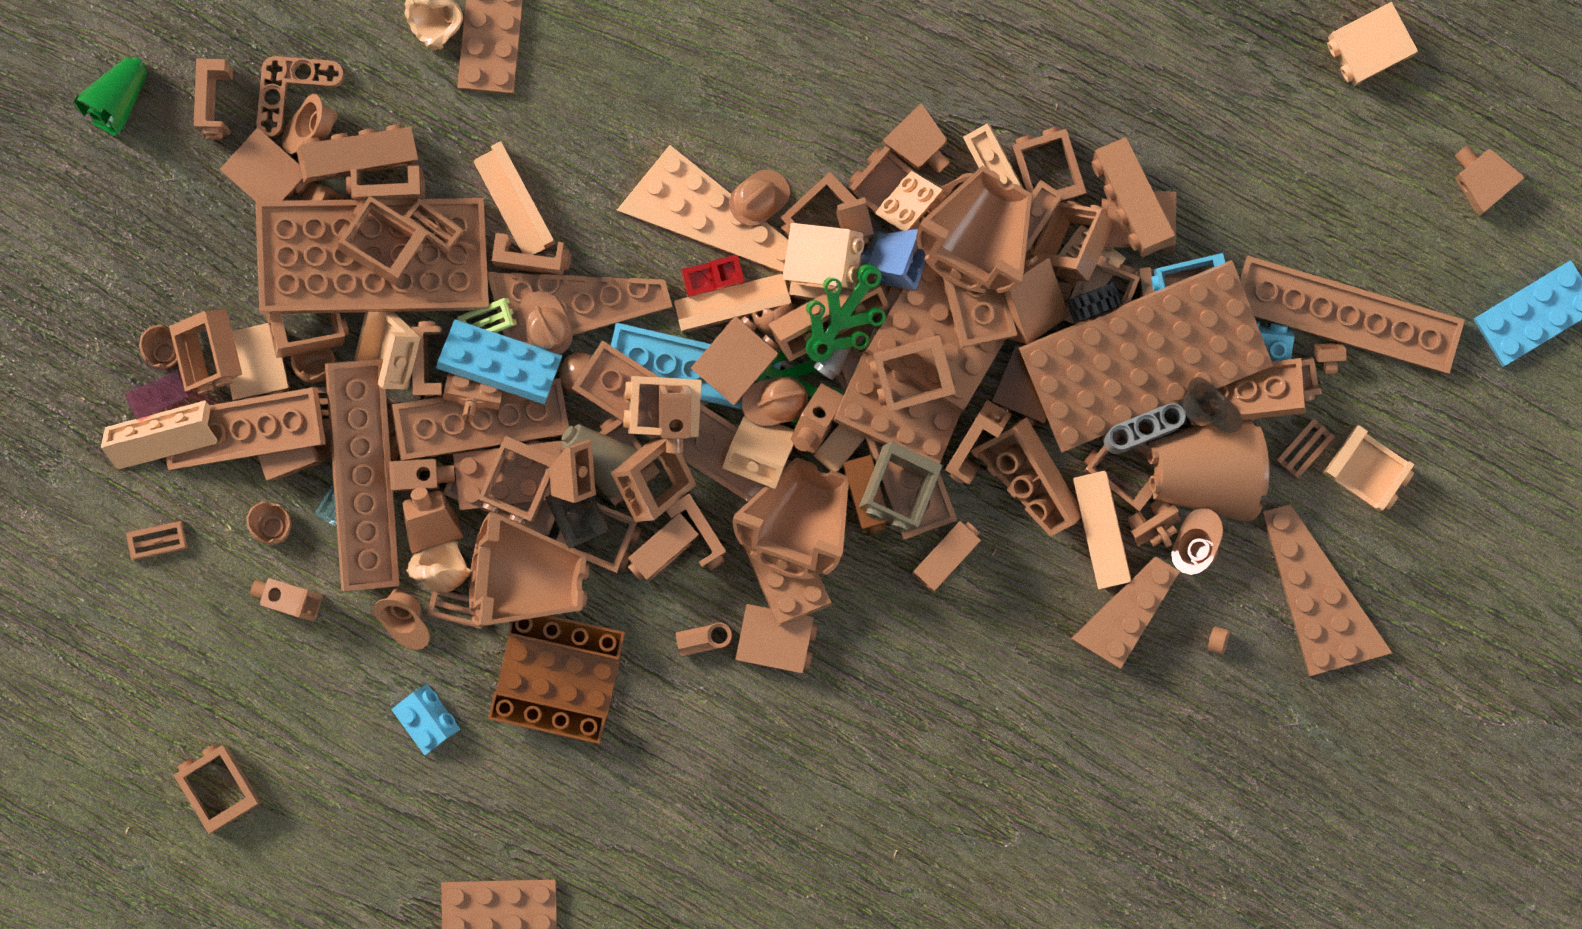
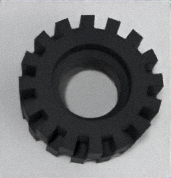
[1066,282,1122,323]

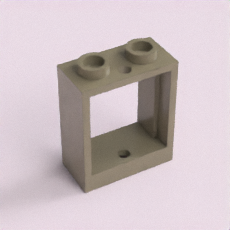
[859,441,943,532]

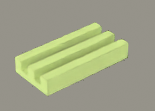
[457,298,517,333]

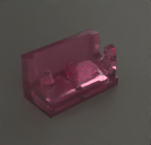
[124,368,189,420]

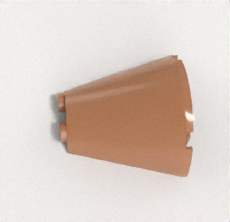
[916,166,1032,293]
[1147,419,1269,522]
[733,458,849,579]
[469,512,589,626]

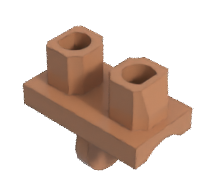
[1128,500,1181,548]

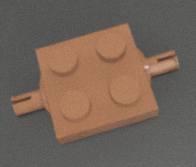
[443,372,503,422]

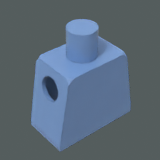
[861,229,926,291]

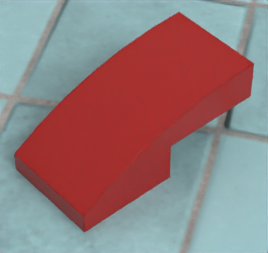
[681,255,744,297]

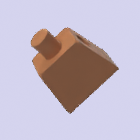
[882,104,951,174]
[1455,145,1524,216]
[791,383,844,453]
[659,385,691,454]
[389,459,456,494]
[402,487,463,553]
[250,578,323,622]

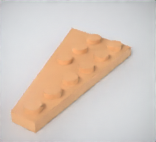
[617,145,788,273]

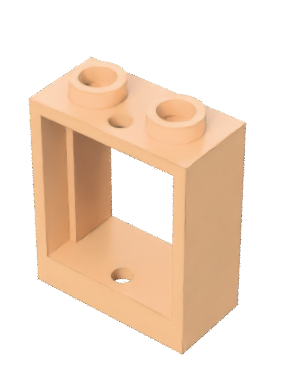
[623,376,702,437]

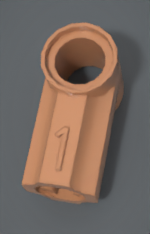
[676,623,734,657]

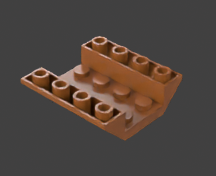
[488,616,625,744]

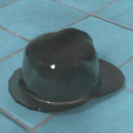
[1180,377,1242,433]

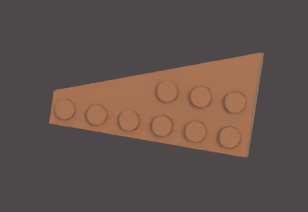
[487,272,673,344]
[1262,504,1392,676]

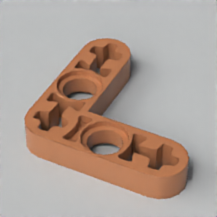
[256,56,345,139]

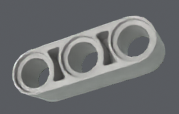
[1104,403,1186,454]

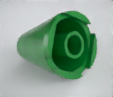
[73,57,148,136]

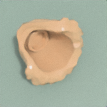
[404,0,463,51]
[406,541,472,594]

